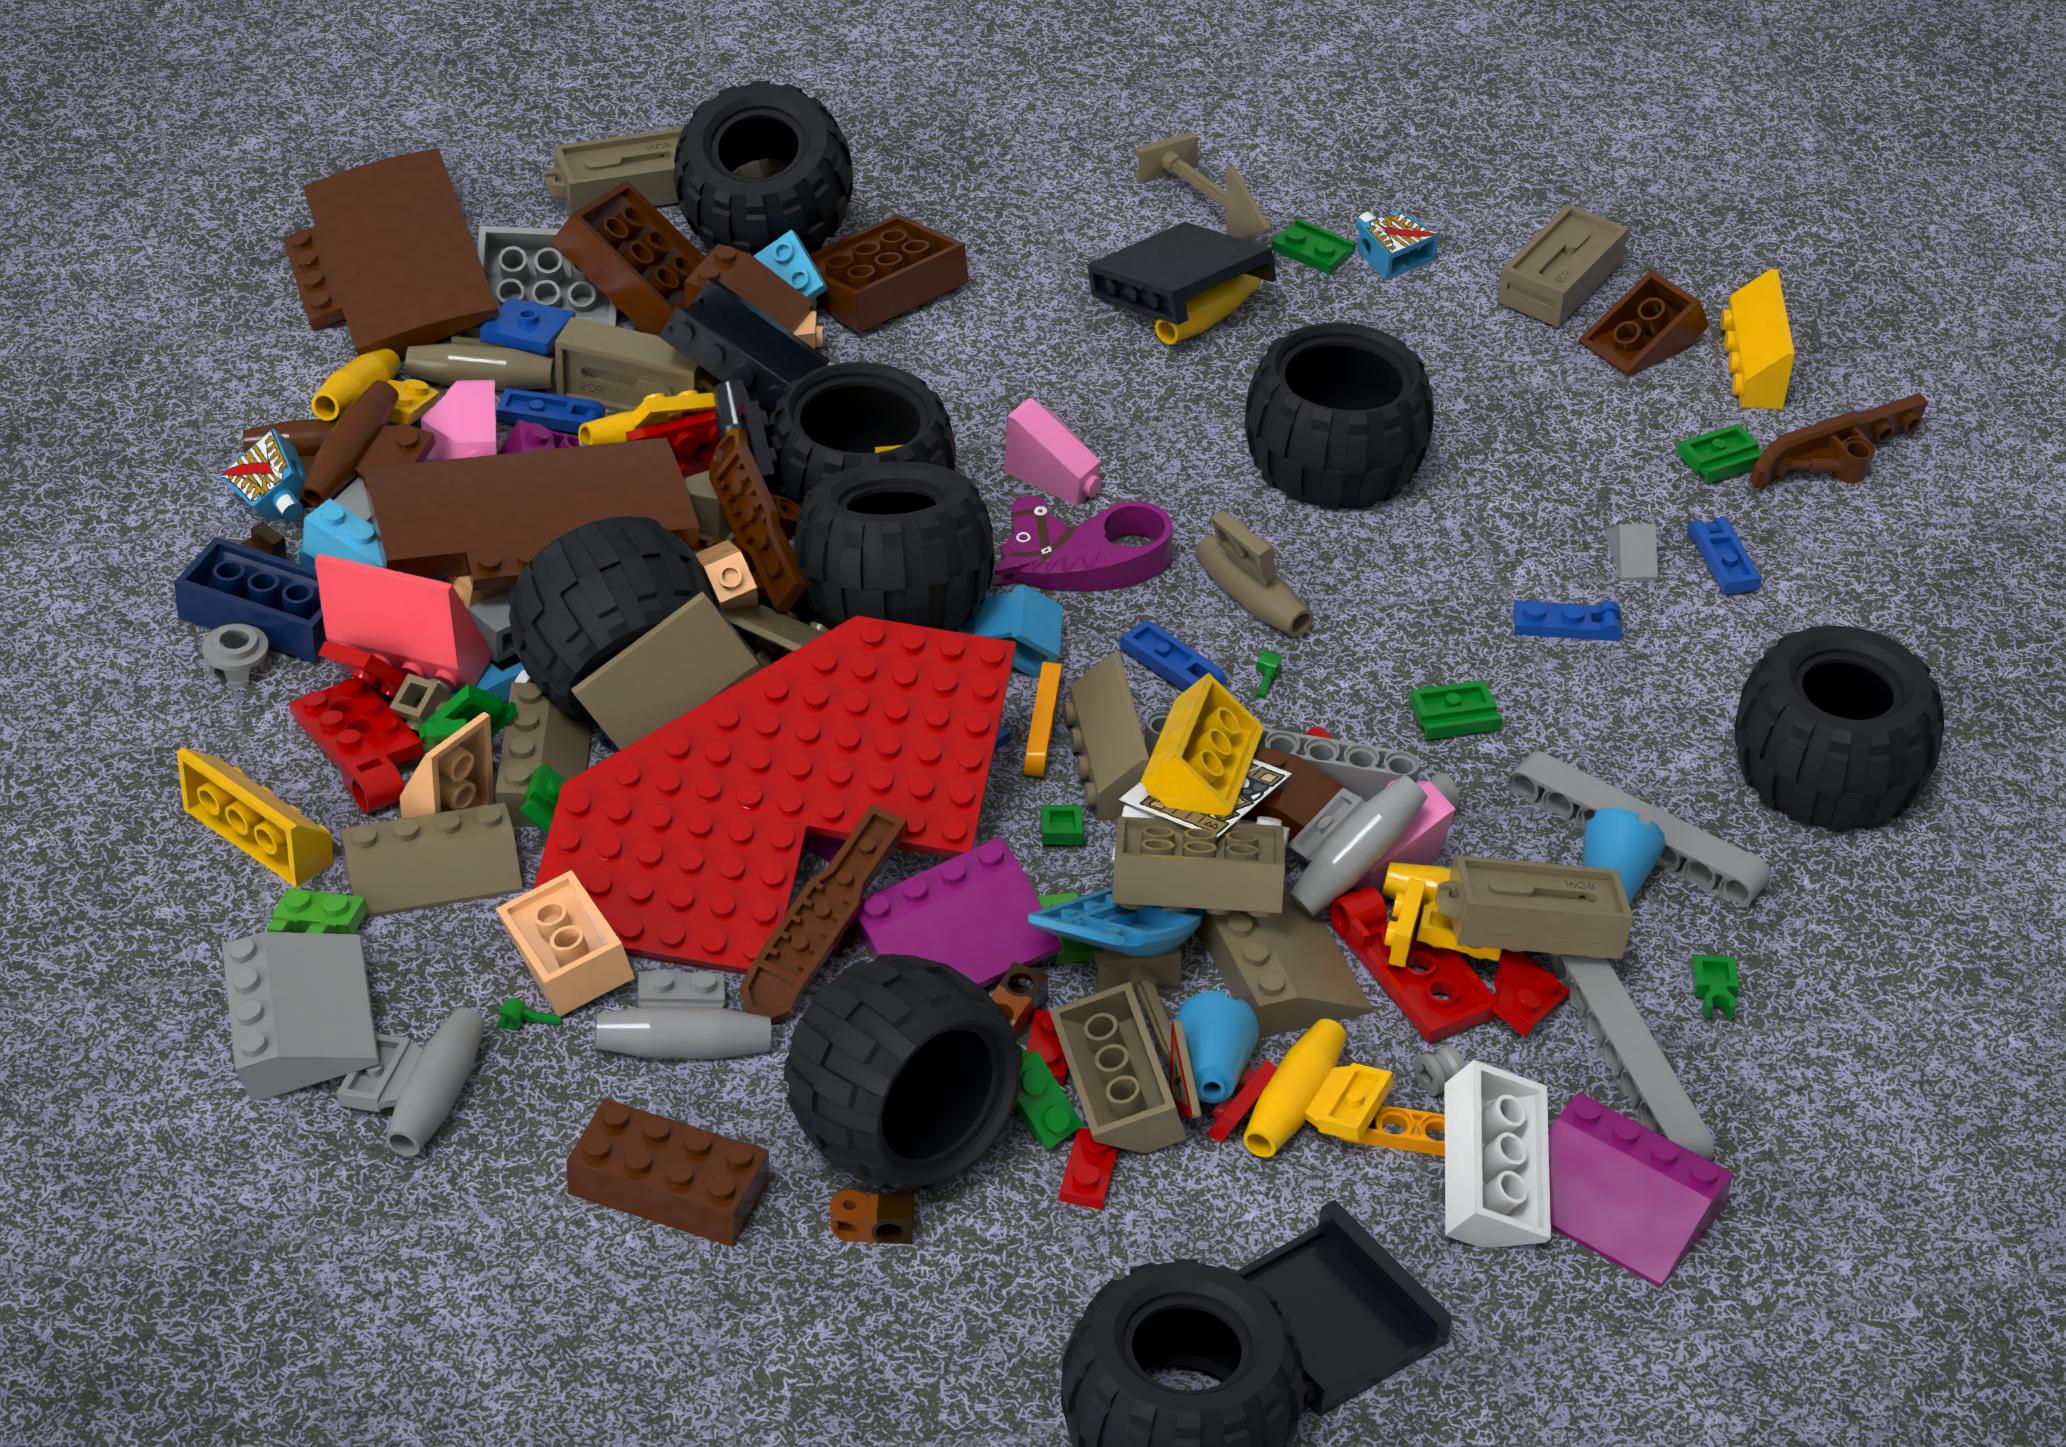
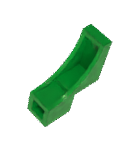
[1014,1042,1083,1150]

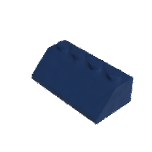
[174,537,328,663]

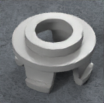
[202,624,269,687]

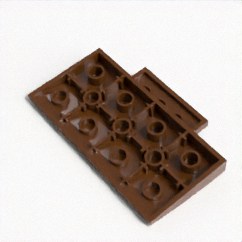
[283,148,500,356]
[362,437,700,591]

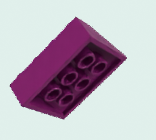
[855,836,1063,987]
[1548,1092,1733,1288]

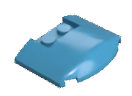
[1028,886,1204,958]

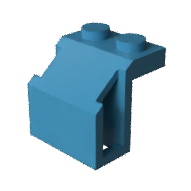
[954,584,1063,678]

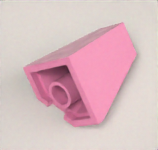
[421,379,498,461]
[1005,398,1101,506]
[1354,780,1456,891]

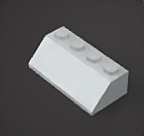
[1444,1060,1551,1248]

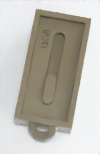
[545,127,683,216]
[1497,204,1629,327]
[555,317,720,412]
[1435,855,1634,959]

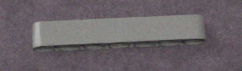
[1144,711,1419,798]
[1507,751,1771,908]
[1552,954,1714,1161]

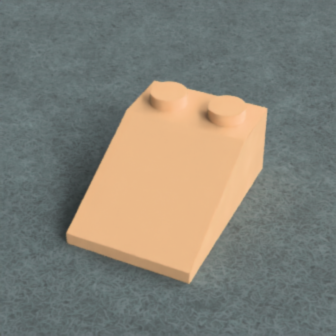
[400,712,495,819]
[496,870,635,1017]

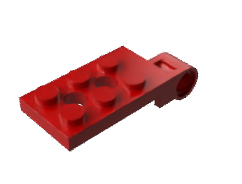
[626,409,771,478]
[289,678,424,815]
[1329,886,1499,1043]

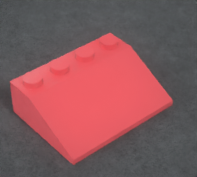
[315,553,493,690]

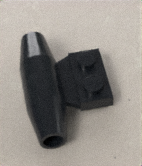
[714,380,778,494]

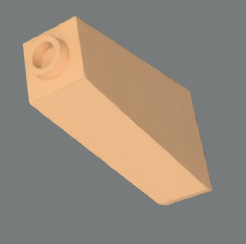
[695,540,758,611]

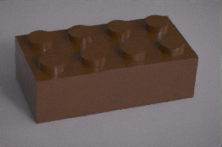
[566,1098,769,1247]

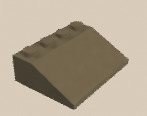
[571,591,765,751]
[720,605,830,662]
[1112,816,1285,917]
[1197,890,1373,1039]

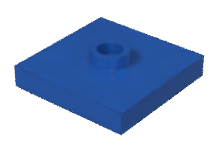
[480,297,576,356]

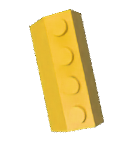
[1720,269,1795,409]
[1140,673,1264,816]
[177,747,334,888]

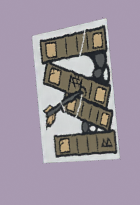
[1119,759,1292,838]

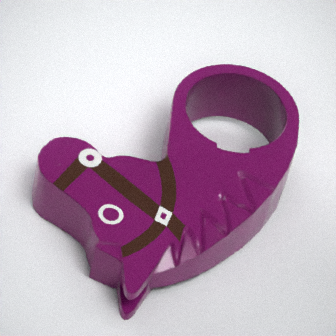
[994,496,1172,592]

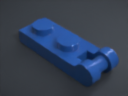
[496,388,606,435]
[1687,517,1761,594]
[1513,600,1623,641]
[1120,619,1226,692]

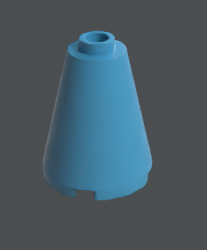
[1582,808,1666,904]
[1174,991,1259,1103]

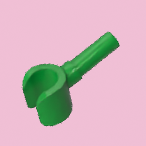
[1256,649,1282,699]
[497,998,561,1031]

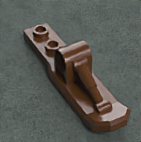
[1749,393,1928,489]
[709,428,808,613]
[740,804,909,1025]

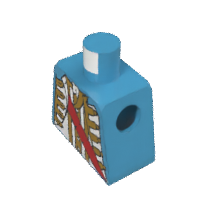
[1356,210,1439,280]
[220,429,307,522]

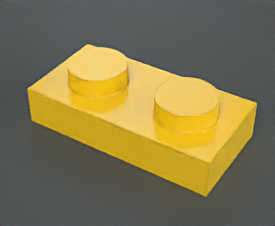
[1384,878,1426,967]

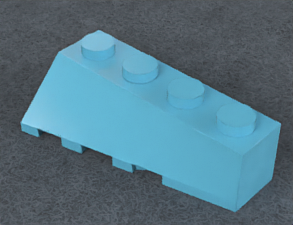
[303,498,447,582]

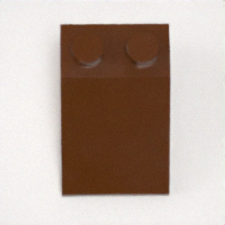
[684,244,814,333]
[1578,270,1709,377]
[1240,746,1366,845]

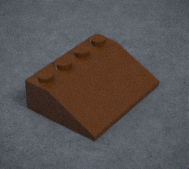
[551,181,706,336]
[809,214,969,332]

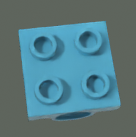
[754,229,829,311]

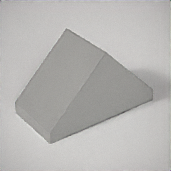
[1605,524,1658,581]

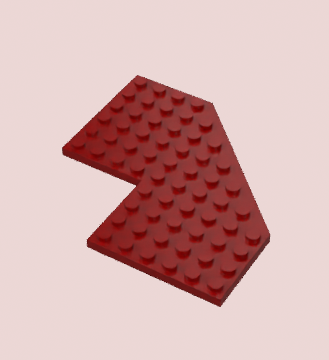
[534,615,1016,975]

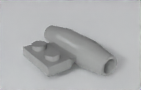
[1287,775,1428,917]
[595,970,771,1060]
[336,1007,485,1157]

